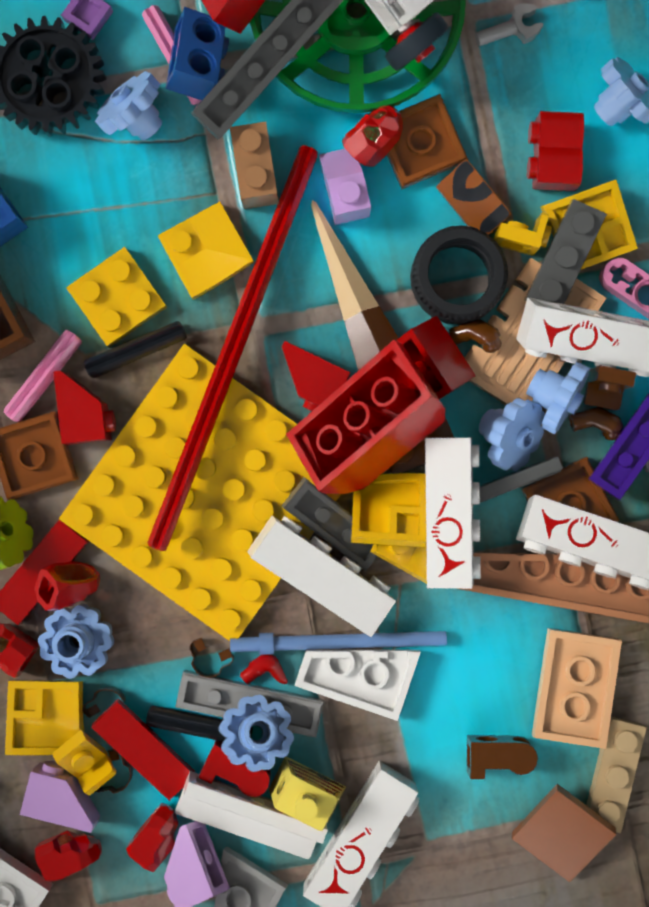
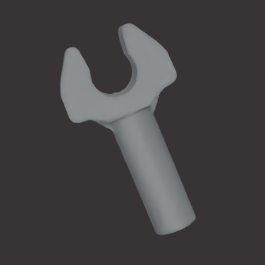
[475,3,543,46]

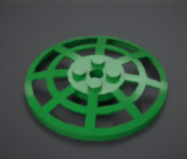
[250,0,466,113]

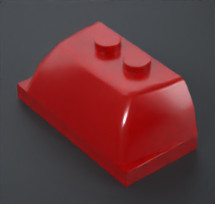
[286,339,446,494]

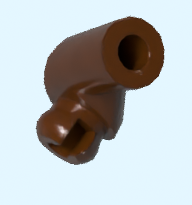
[449,320,502,353]
[569,407,624,441]

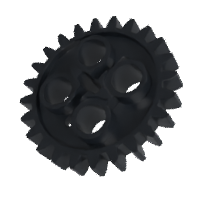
[0,16,106,137]

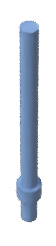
[230,631,447,655]

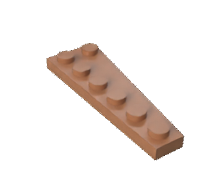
[457,552,649,623]

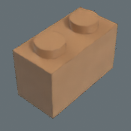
[230,121,279,209]

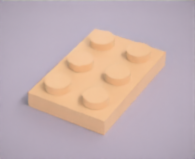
[532,628,622,749]

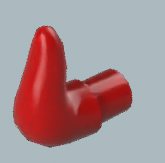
[240,655,288,685]

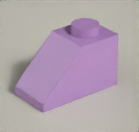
[319,149,371,225]
[20,761,100,833]
[164,821,230,907]

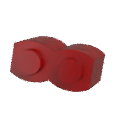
[527,111,584,191]

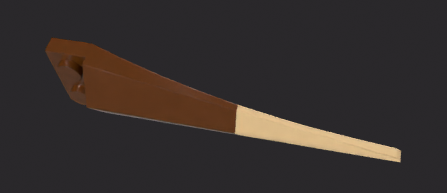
[311,200,455,474]

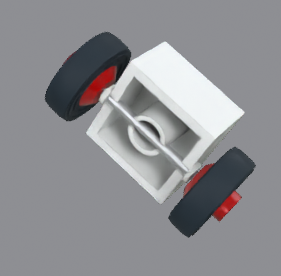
[364,0,448,71]

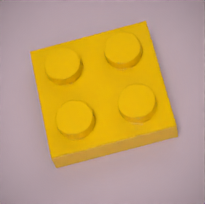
[66,247,167,348]

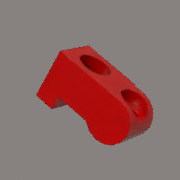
[198,740,271,797]

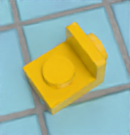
[494,212,552,256]
[52,730,116,796]

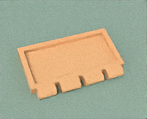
[465,258,607,405]

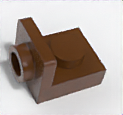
[584,365,636,411]

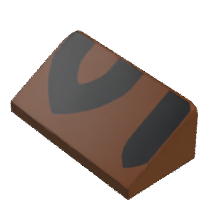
[436,159,511,235]

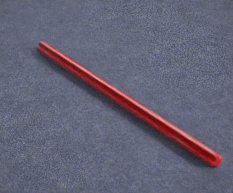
[147,145,318,551]

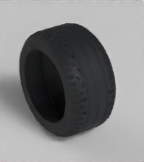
[410,225,508,325]

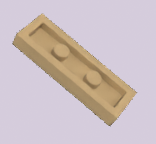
[586,717,647,833]

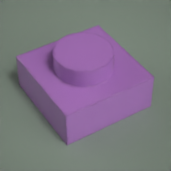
[61,0,113,40]

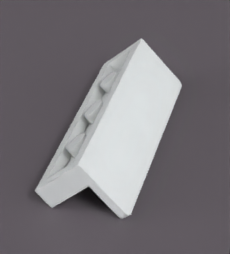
[175,771,328,859]

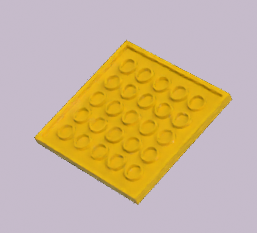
[59,344,341,641]

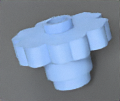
[594,57,649,126]
[95,71,162,140]
[526,362,591,435]
[479,398,545,471]
[38,604,114,679]
[219,695,294,772]

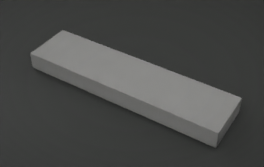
[175,670,324,738]

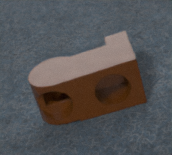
[466,735,538,779]

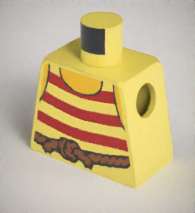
[269,756,346,831]

